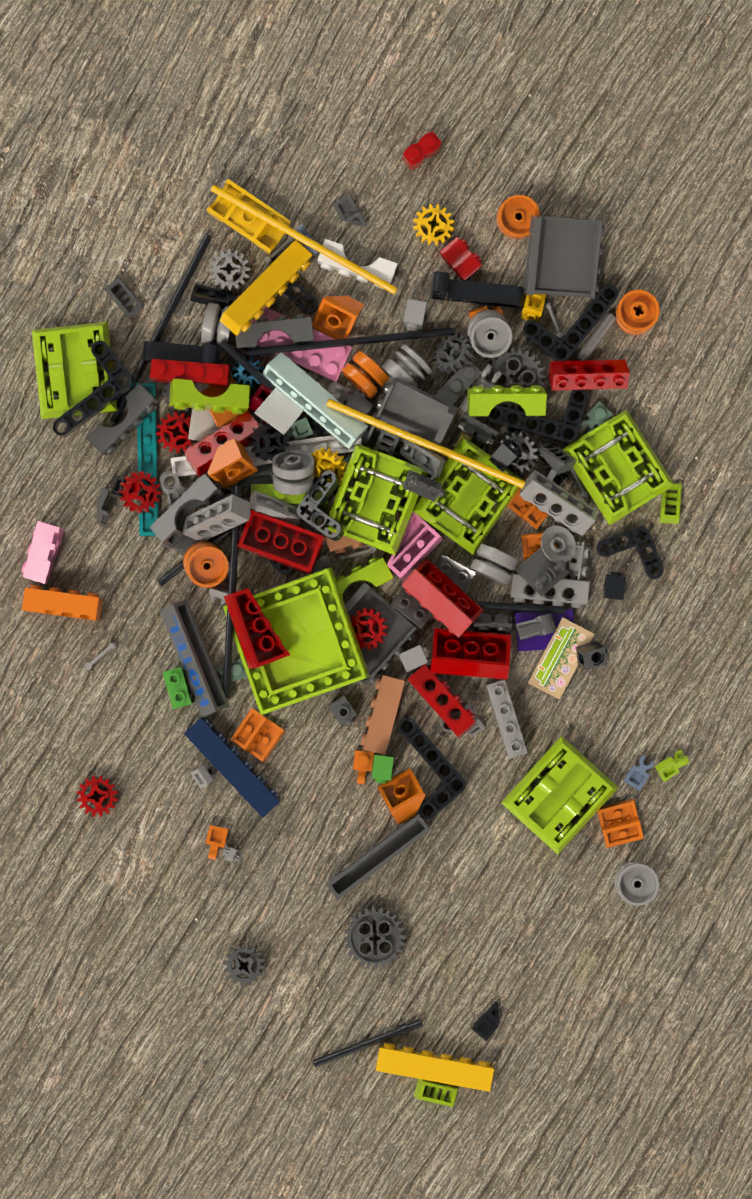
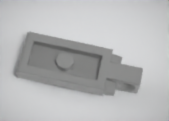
[222,845,243,863]

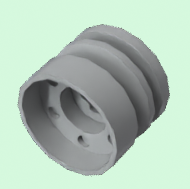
[381,344,432,388]

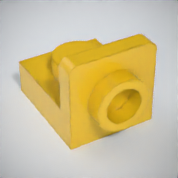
[520,293,546,323]

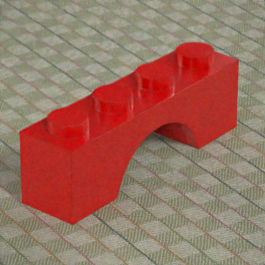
[150,359,230,388]

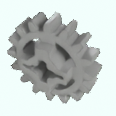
[209,249,251,292]

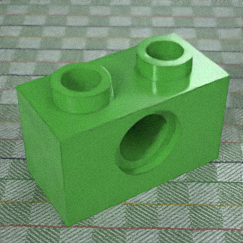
[162,667,193,709]
[372,754,394,784]

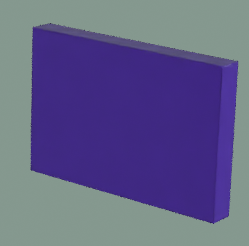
[515,609,573,651]

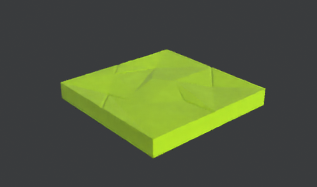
[223,568,370,715]

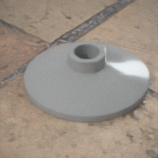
[541,526,576,562]

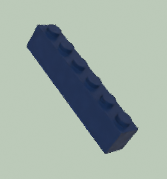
[184,717,280,818]

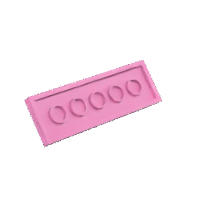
[232,307,352,382]

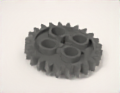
[487,347,546,410]
[344,906,406,969]

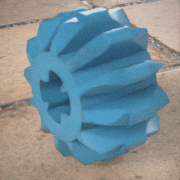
[232,356,264,388]

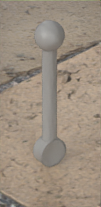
[265,236,295,263]
[546,302,564,340]
[571,468,589,499]
[337,546,376,562]
[84,641,117,670]

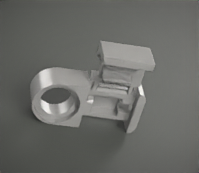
[160,471,194,508]
[441,700,485,738]

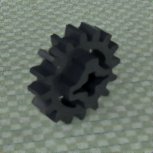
[249,421,290,461]

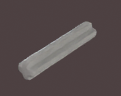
[577,313,616,361]

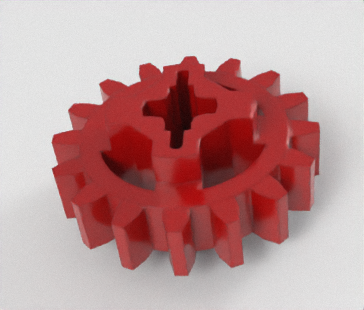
[156,412,196,454]
[119,471,161,513]
[350,608,389,650]
[76,775,119,817]

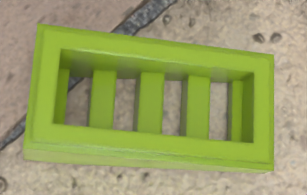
[659,483,682,524]
[414,1079,458,1107]

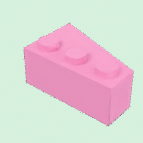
[387,512,443,581]
[21,521,65,584]

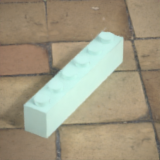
[263,352,368,449]

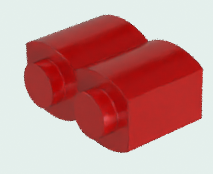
[403,132,442,170]
[439,237,482,281]

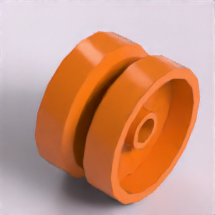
[496,195,540,239]
[615,290,660,335]
[341,351,389,399]
[183,541,229,588]

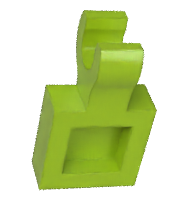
[655,750,690,782]

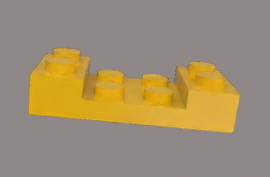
[207,179,292,255]

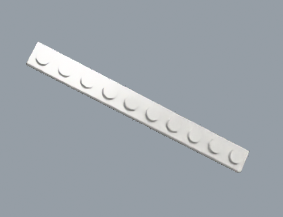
[171,435,362,477]

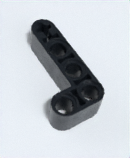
[142,341,220,364]

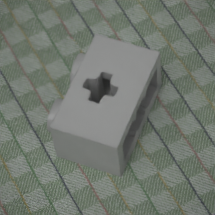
[403,299,427,332]
[399,645,429,672]

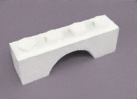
[317,239,397,289]

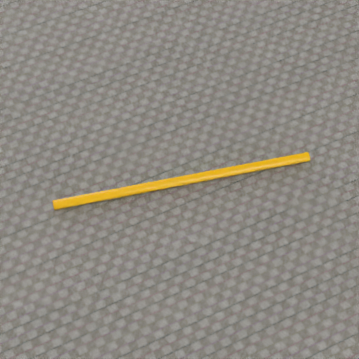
[211,184,398,295]
[326,399,526,489]

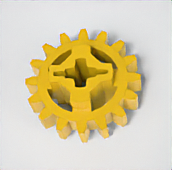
[413,204,454,246]
[311,447,348,485]

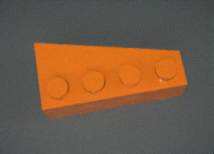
[22,585,103,621]

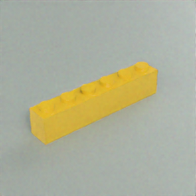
[220,240,313,336]
[376,1043,494,1092]

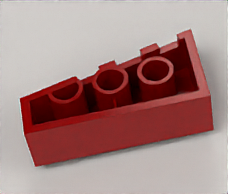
[224,588,290,669]

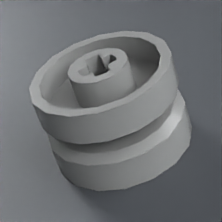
[201,302,233,348]
[467,309,512,358]
[272,450,315,495]
[469,544,519,586]
[614,861,659,906]

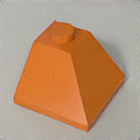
[312,296,364,339]
[207,438,258,489]
[377,768,425,825]

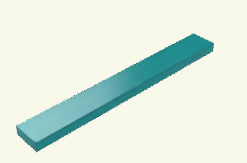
[136,383,159,536]

